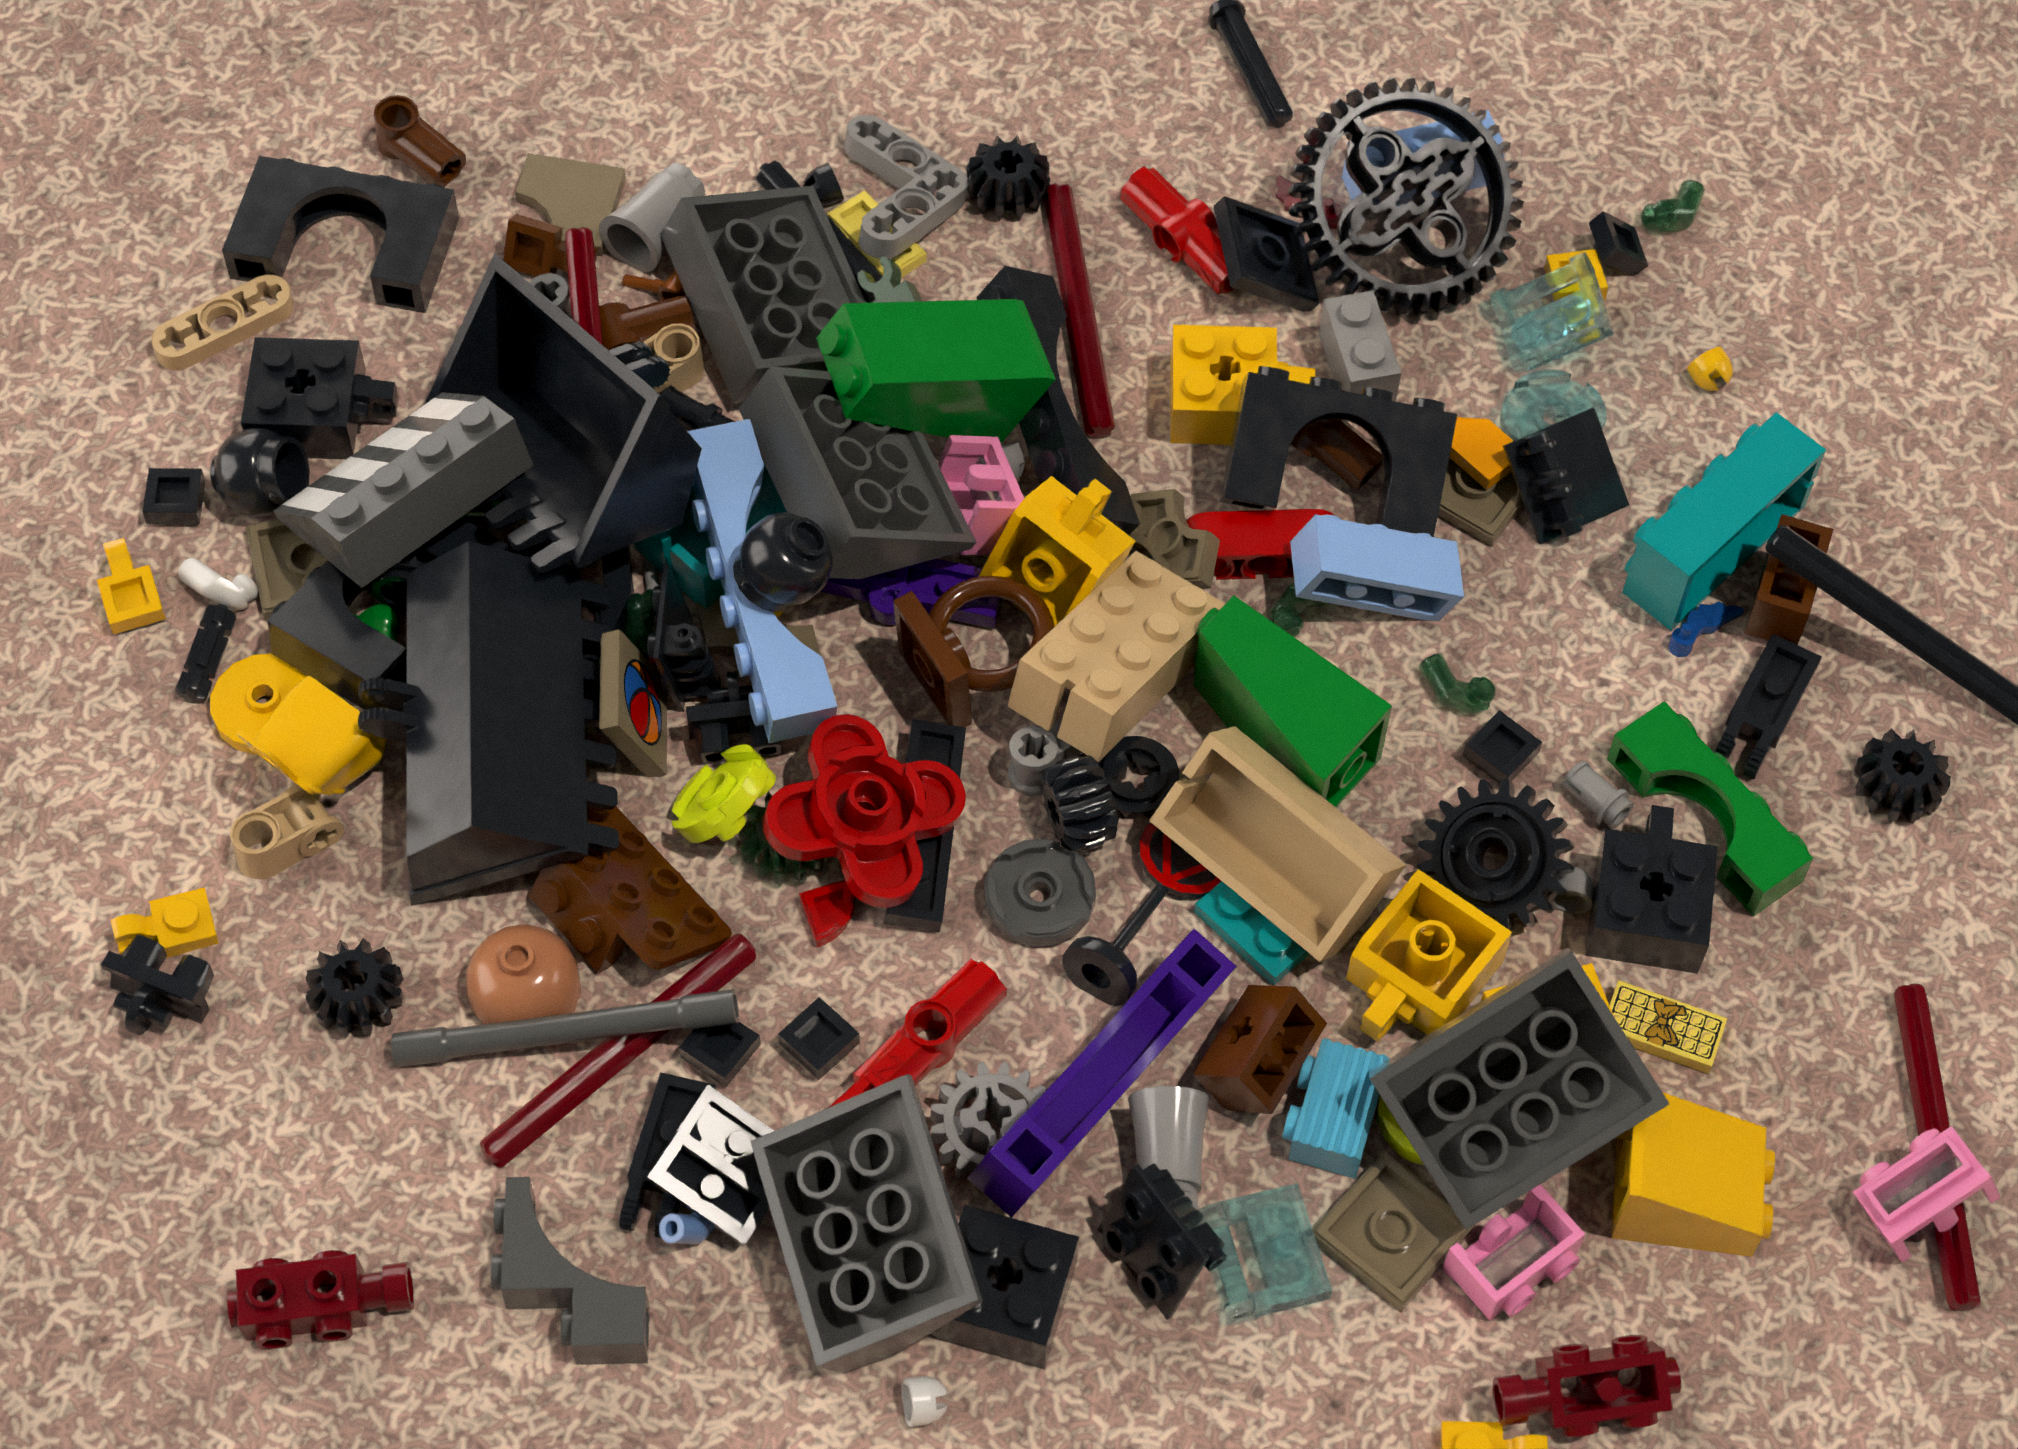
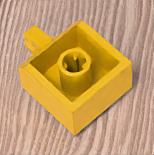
[1170,324,1316,445]
[979,476,1136,627]
[1346,869,1512,1043]

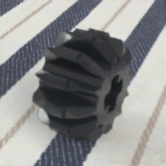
[967,134,1050,221]
[1854,728,1951,824]
[1040,755,1119,851]
[305,938,404,1038]

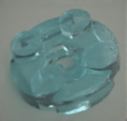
[1500,369,1606,441]

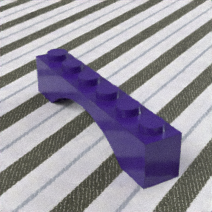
[968,928,1237,1218]

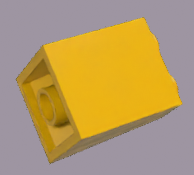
[1611,1092,1775,1257]

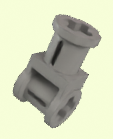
[1008,719,1084,796]

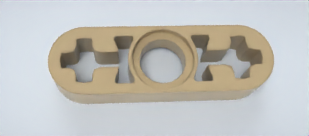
[152,275,294,370]

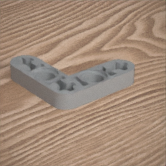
[844,115,968,259]

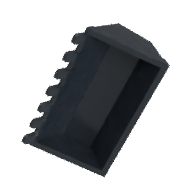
[424,253,702,573]
[358,541,619,906]

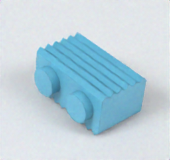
[1282,1038,1389,1179]

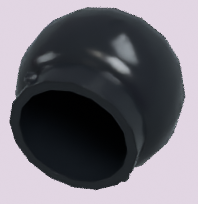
[210,428,310,518]
[733,512,833,612]

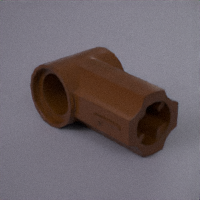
[374,95,466,187]
[599,295,696,350]
[1291,419,1384,490]

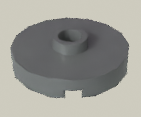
[984,839,1096,947]

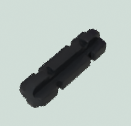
[175,603,236,703]

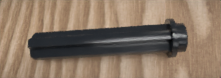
[1208,0,1293,129]

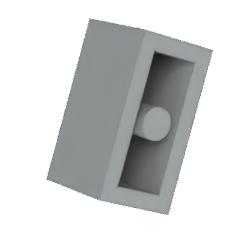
[1319,291,1401,401]

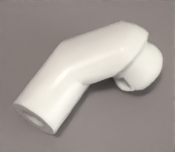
[178,558,258,611]

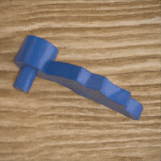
[1669,601,1744,657]

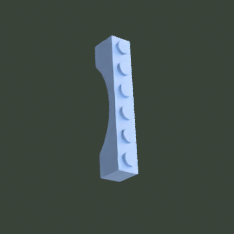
[687,419,838,743]

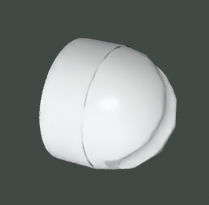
[901,1376,948,1427]

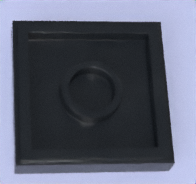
[1213,196,1319,312]

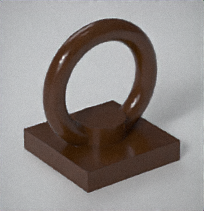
[893,576,1054,727]

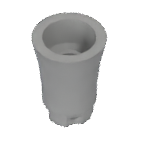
[599,163,705,273]
[1128,1086,1209,1217]

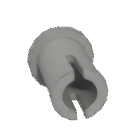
[1561,760,1634,829]

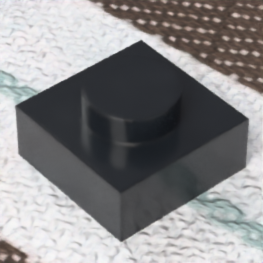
[1588,211,1648,276]
[143,468,205,524]
[1463,710,1542,784]
[778,997,860,1080]
[679,1022,761,1087]

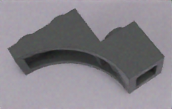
[491,1177,650,1365]

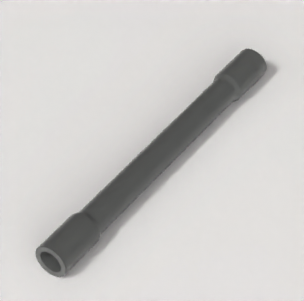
[391,989,739,1067]

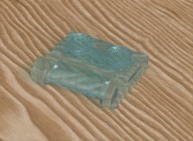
[1490,252,1614,373]
[1198,1183,1332,1326]

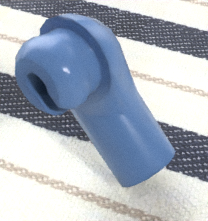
[659,1212,716,1244]

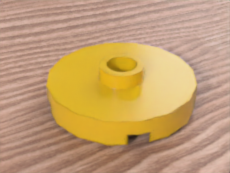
[210,653,307,755]

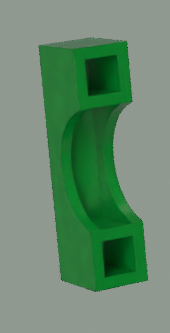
[1607,701,1813,917]

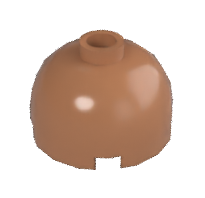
[466,924,581,1024]

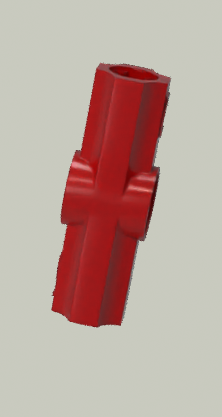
[1120,166,1235,294]
[853,959,1007,1089]

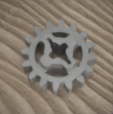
[930,1062,1047,1180]

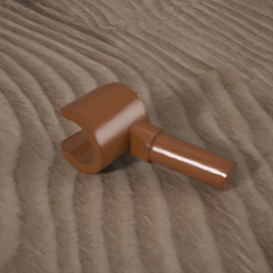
[622,270,689,301]

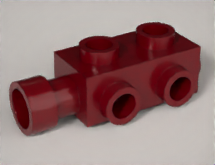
[227,1250,414,1350]
[1492,1335,1681,1437]

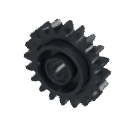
[1417,779,1575,931]

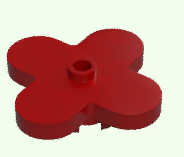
[763,714,966,908]

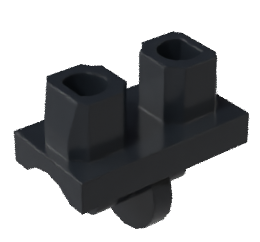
[686,671,782,764]
[101,934,214,1035]

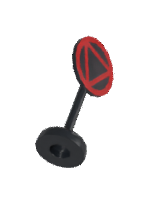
[1062,823,1221,1006]

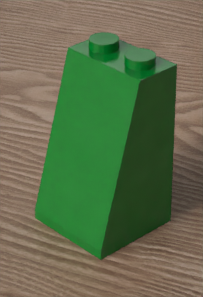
[816,299,1056,443]
[1193,595,1392,808]

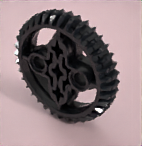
[1287,78,1525,317]

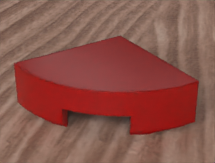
[799,879,855,948]

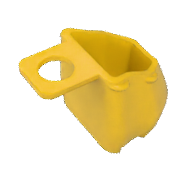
[236,676,387,795]

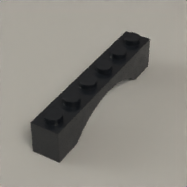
[976,266,1140,535]

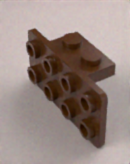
[528,806,732,973]

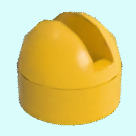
[1687,346,1733,391]

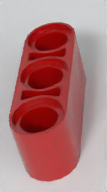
[1186,509,1335,580]

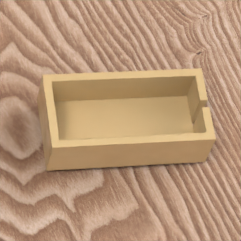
[1007,551,1226,762]
[1149,726,1406,962]

